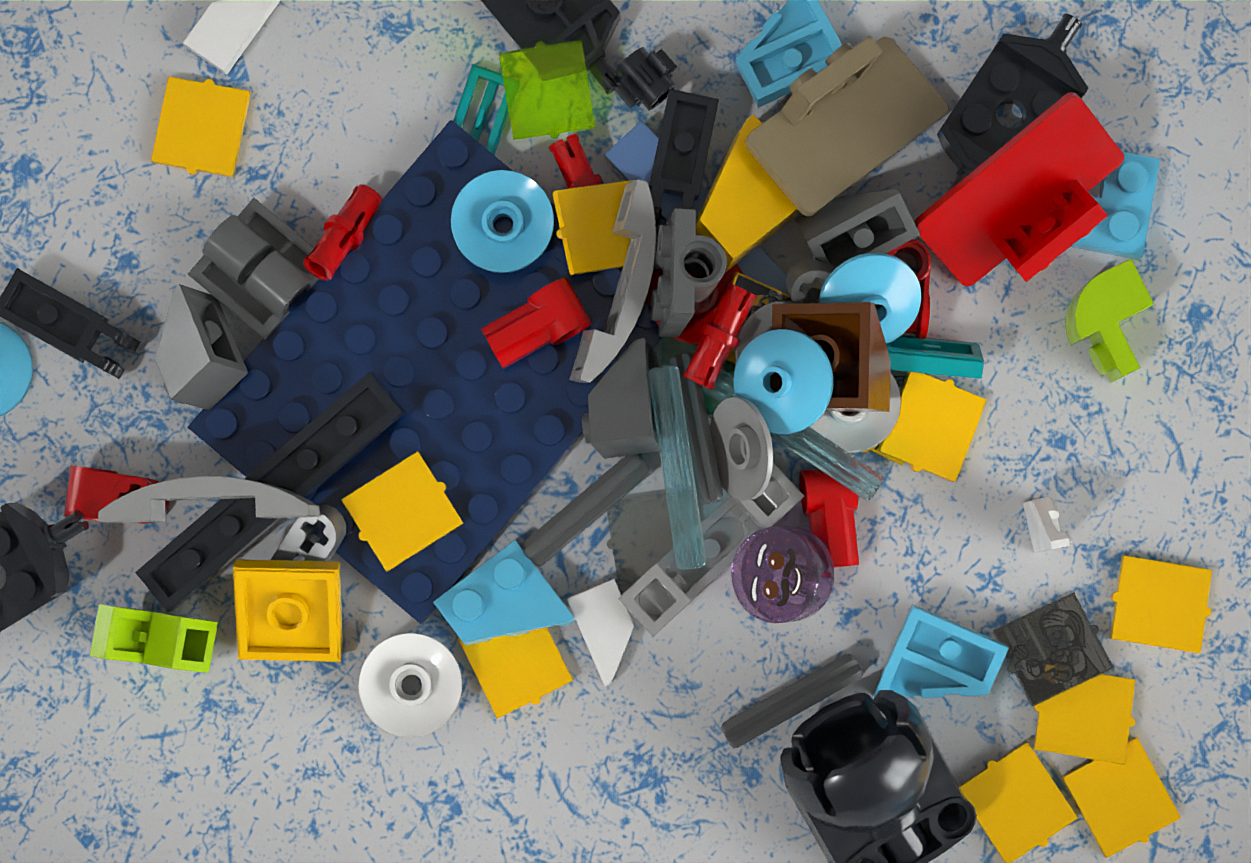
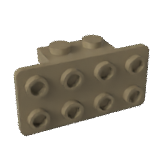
[745,36,948,216]

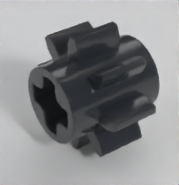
[614,47,677,111]

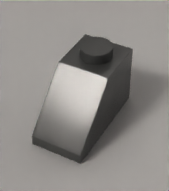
[795,189,920,267]
[156,284,248,410]
[582,338,663,459]

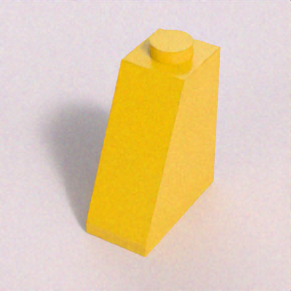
[696,114,801,272]

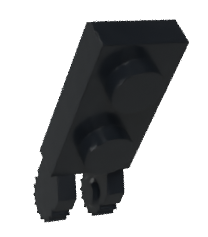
[649,89,719,226]
[0,268,141,379]

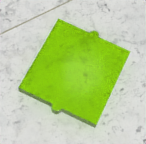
[499,40,595,140]

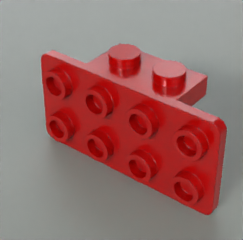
[914,92,1124,287]

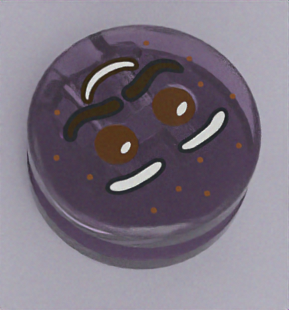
[731,526,834,624]

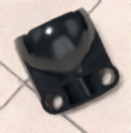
[780,690,977,863]

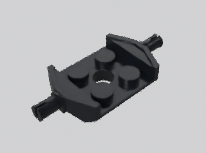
[481,0,621,95]
[937,13,1089,192]
[0,502,89,632]

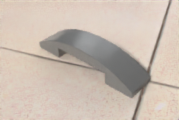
[569,179,656,383]
[618,463,804,637]
[98,476,320,523]

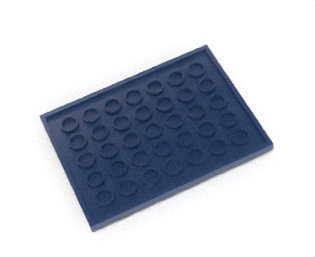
[187,120,664,624]

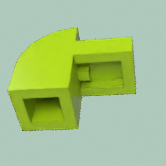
[1065,259,1154,383]
[89,604,218,673]

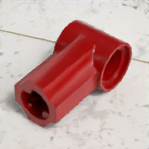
[481,278,592,369]
[799,465,859,569]

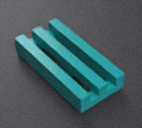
[453,64,520,155]
[886,335,984,379]

